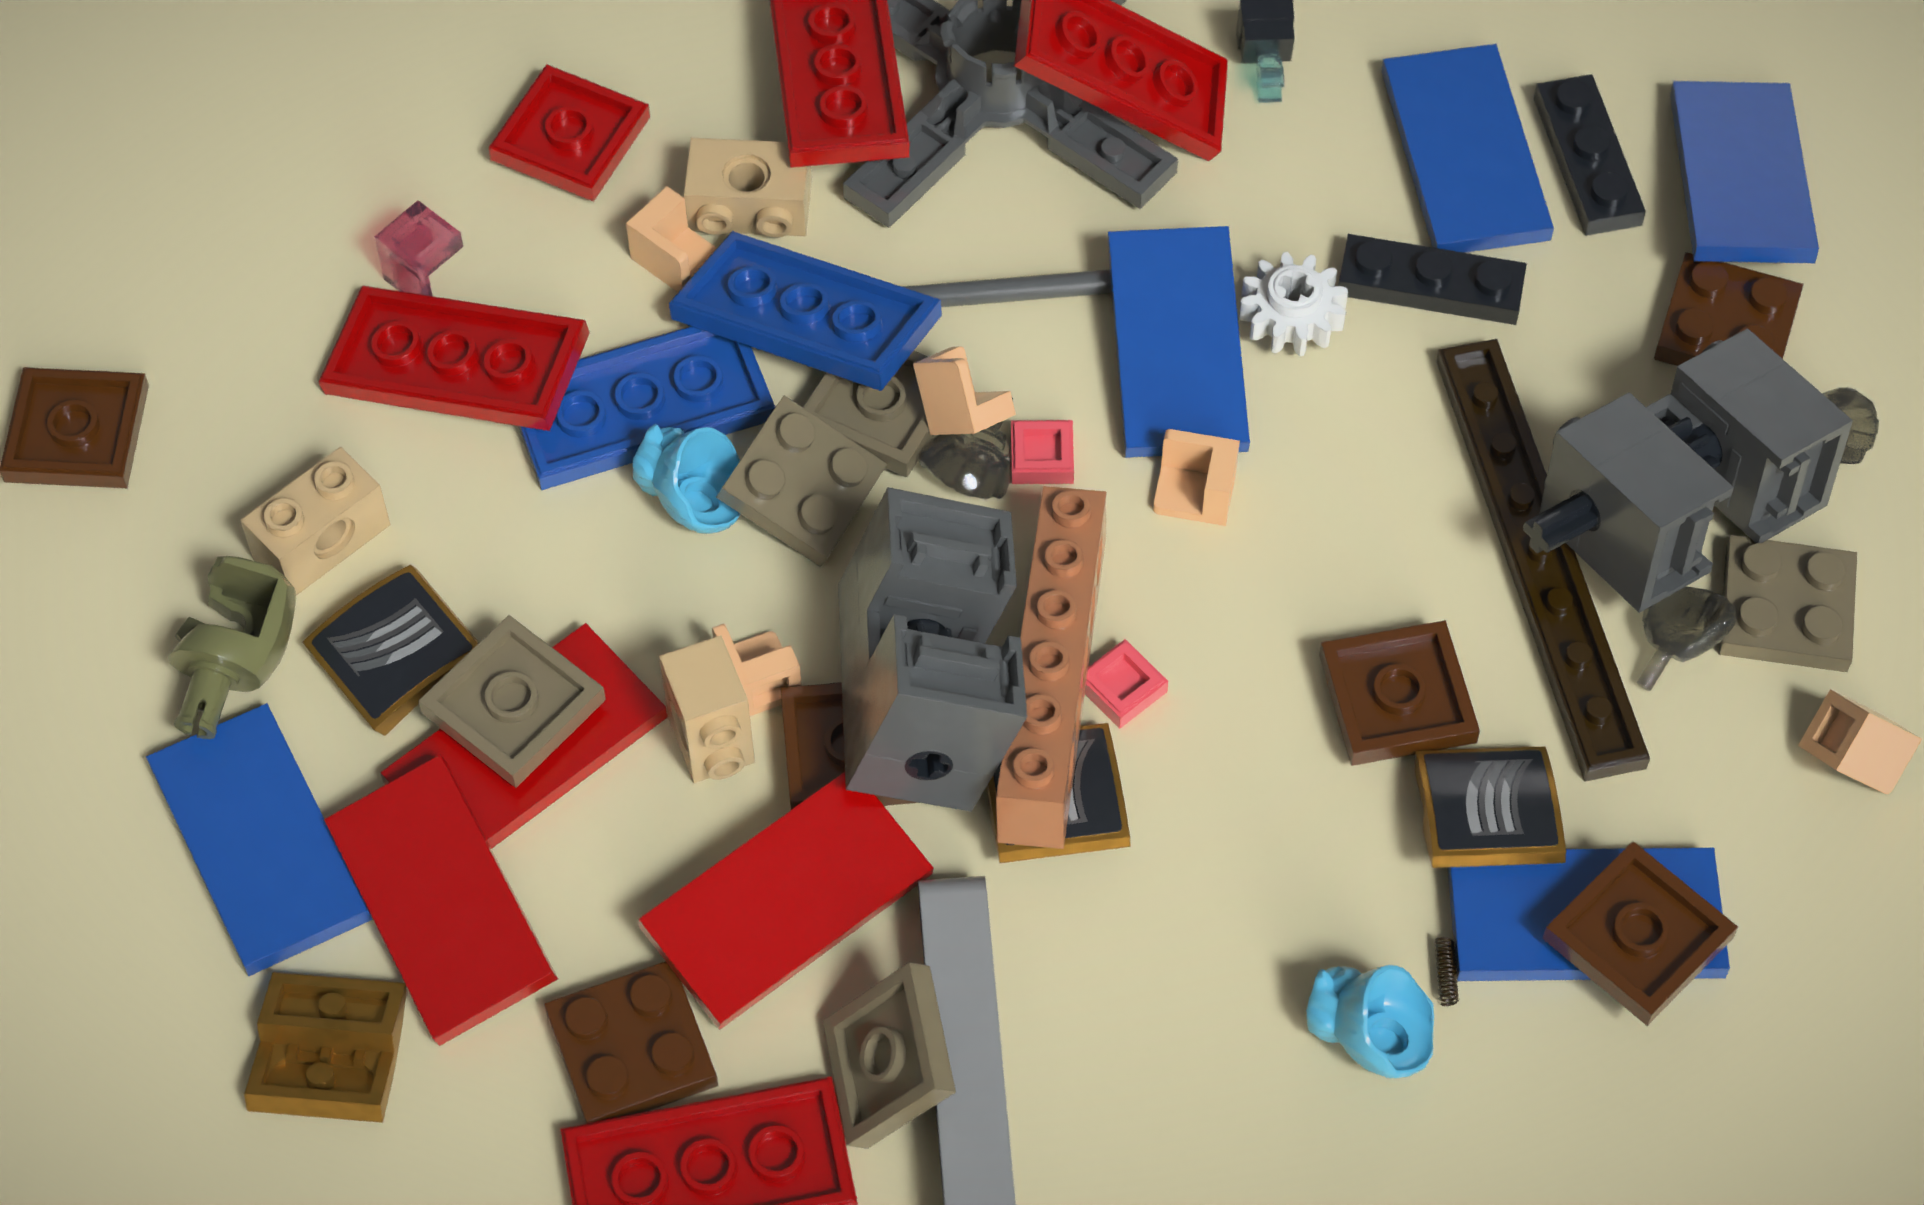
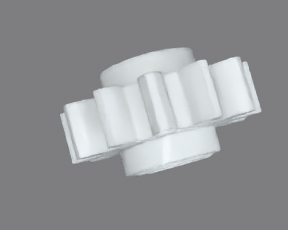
[1239,252,1348,356]

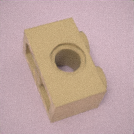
[684,138,812,238]
[240,446,391,596]
[659,635,755,783]

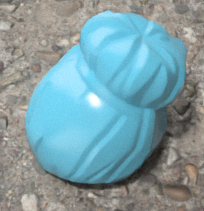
[633,424,740,534]
[1306,965,1434,1079]

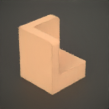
[626,186,717,292]
[913,346,1016,435]
[1153,429,1240,526]
[712,623,802,716]
[1798,689,1922,794]

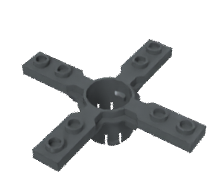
[843,0,1178,228]

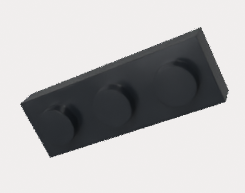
[1533,74,1646,236]
[1338,234,1527,325]

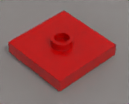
[488,64,650,202]

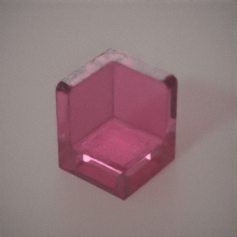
[374,200,463,296]

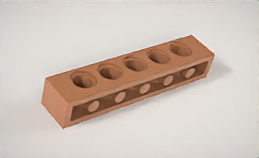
[996,486,1107,849]

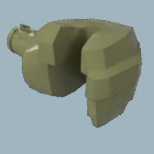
[168,556,296,739]

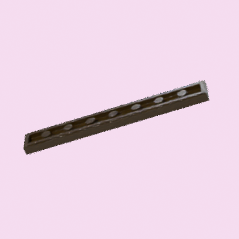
[1436,339,1650,782]

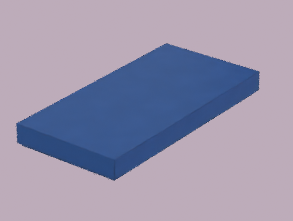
[1381,44,1554,253]
[1670,81,1819,264]
[1107,226,1250,458]
[669,231,942,391]
[518,326,775,491]
[146,703,372,977]
[1447,848,1730,981]

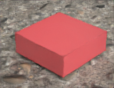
[1011,420,1074,484]
[1085,639,1168,729]

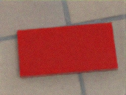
[769,0,910,168]
[1014,0,1228,161]
[318,285,590,431]
[380,623,668,849]
[324,755,558,1046]
[638,772,934,1030]
[560,1076,858,1205]

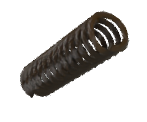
[1434,937,1459,1006]

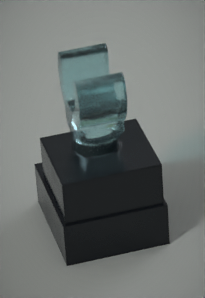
[1236,0,1295,103]

